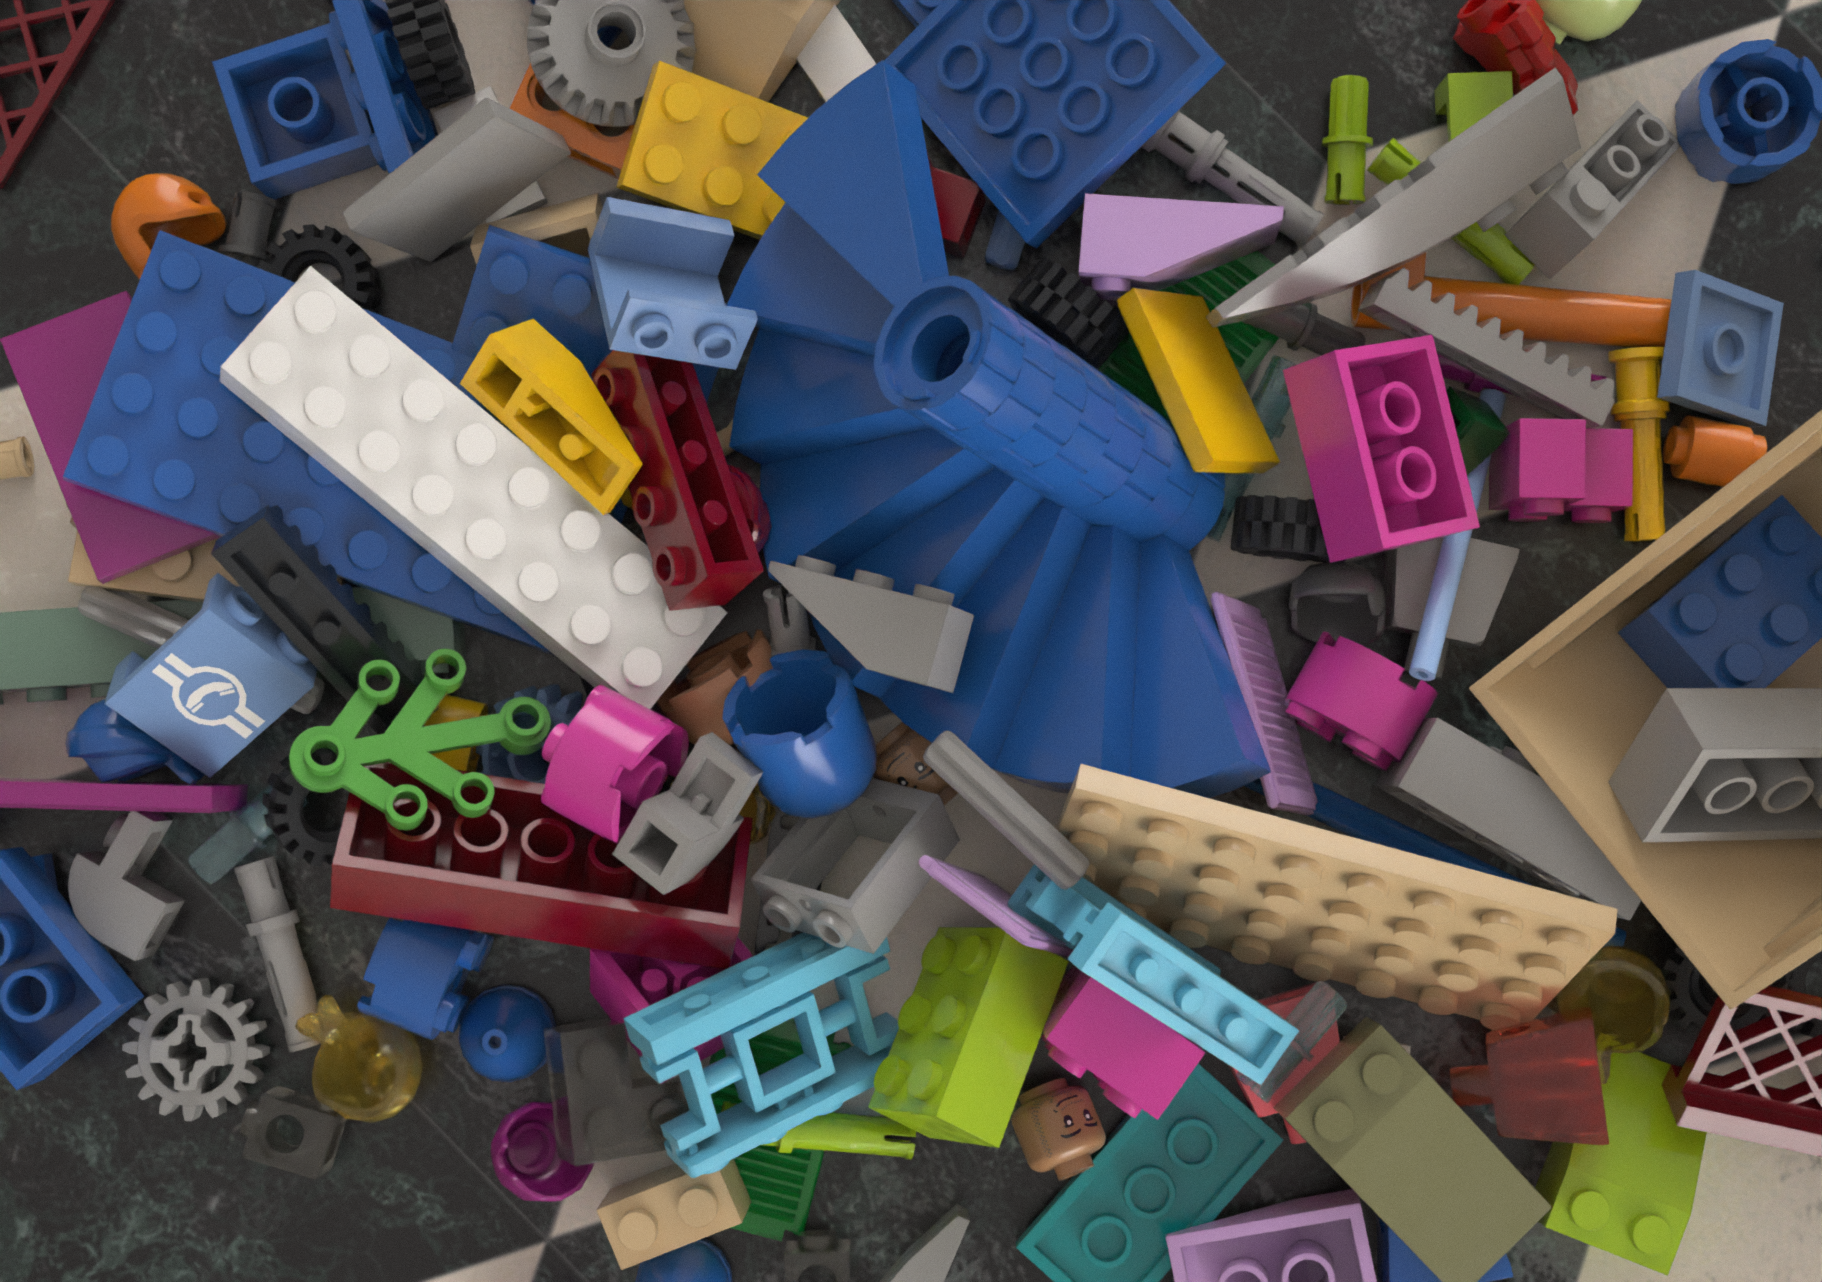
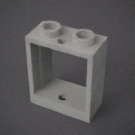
[750,778,960,954]

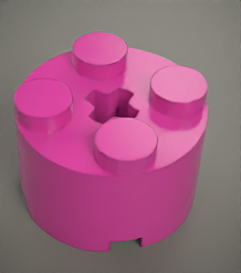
[1285,631,1438,772]
[541,685,689,844]

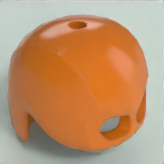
[111,173,226,279]

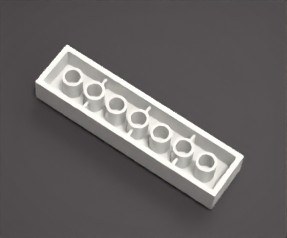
[220,266,728,709]

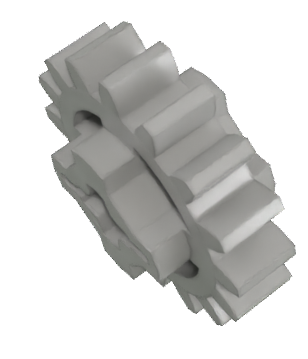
[122,978,270,1121]

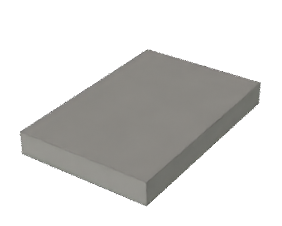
[342,98,571,262]

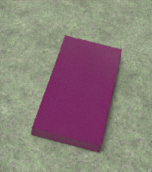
[0,291,221,584]
[0,778,248,813]

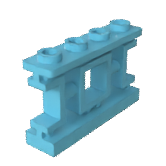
[1008,864,1300,1085]
[623,932,899,1178]

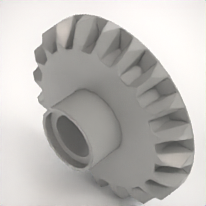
[527,0,696,127]

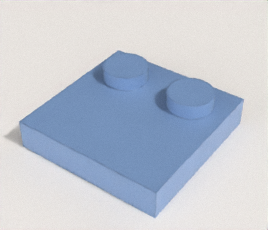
[1657,270,1784,428]

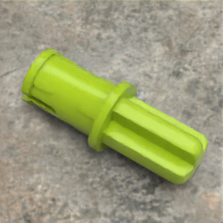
[1322,75,1373,205]

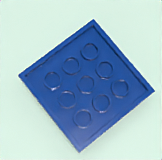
[884,0,1226,249]

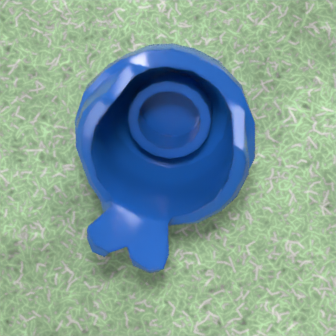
[65,699,205,784]

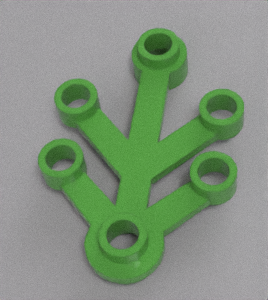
[289,649,551,830]

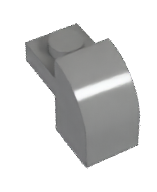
[613,732,764,895]
[68,811,185,961]

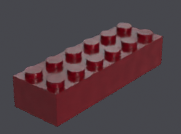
[330,762,753,969]

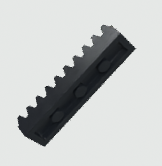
[211,505,439,735]

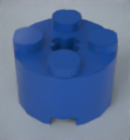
[1675,39,1822,184]
[357,917,494,1040]

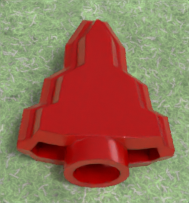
[1453,0,1579,115]

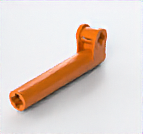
[1351,253,1672,347]

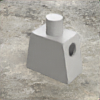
[1383,537,1520,679]

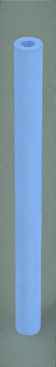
[1409,389,1506,681]

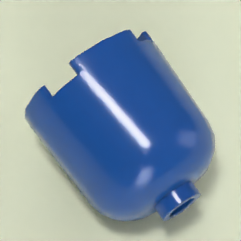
[722,649,877,819]

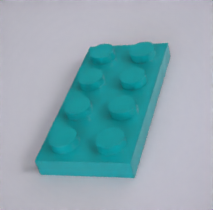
[1015,1063,1284,1282]

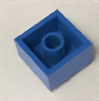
[212,23,378,200]

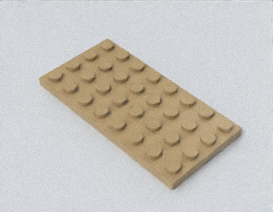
[1055,764,1618,1032]

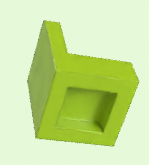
[1435,71,1513,142]

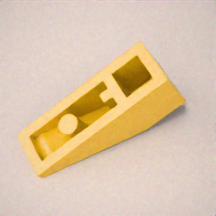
[459,319,643,515]

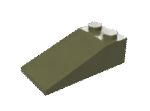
[1273,1017,1552,1282]

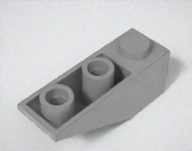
[1505,100,1680,279]
[768,555,974,693]

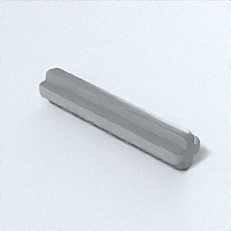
[923,730,1090,890]

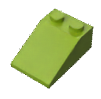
[1535,1034,1707,1276]

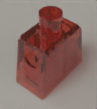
[1450,1007,1609,1145]

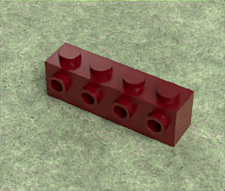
[591,350,764,611]

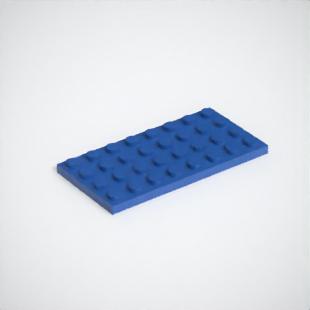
[63,230,627,656]

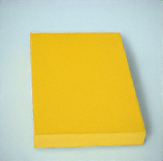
[1117,288,1281,474]

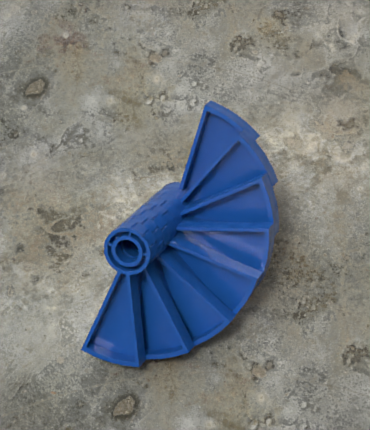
[726,60,1271,798]

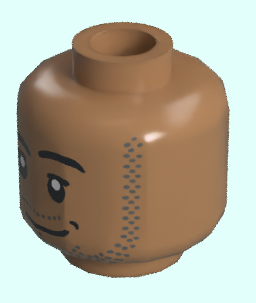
[873,722,958,805]
[1011,1078,1106,1181]

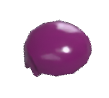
[490,1102,595,1202]

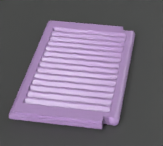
[1210,592,1318,815]
[919,855,1073,957]

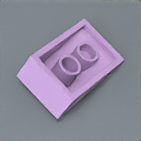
[1079,194,1284,306]
[1166,1189,1377,1282]

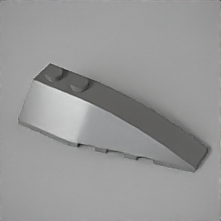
[1206,67,1581,327]

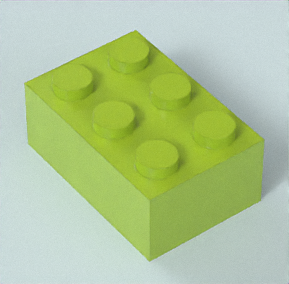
[868,927,1069,1148]

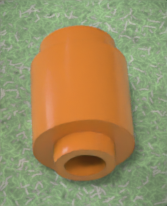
[1663,415,1767,487]

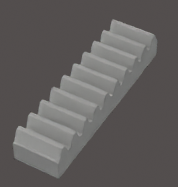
[1358,268,1615,428]

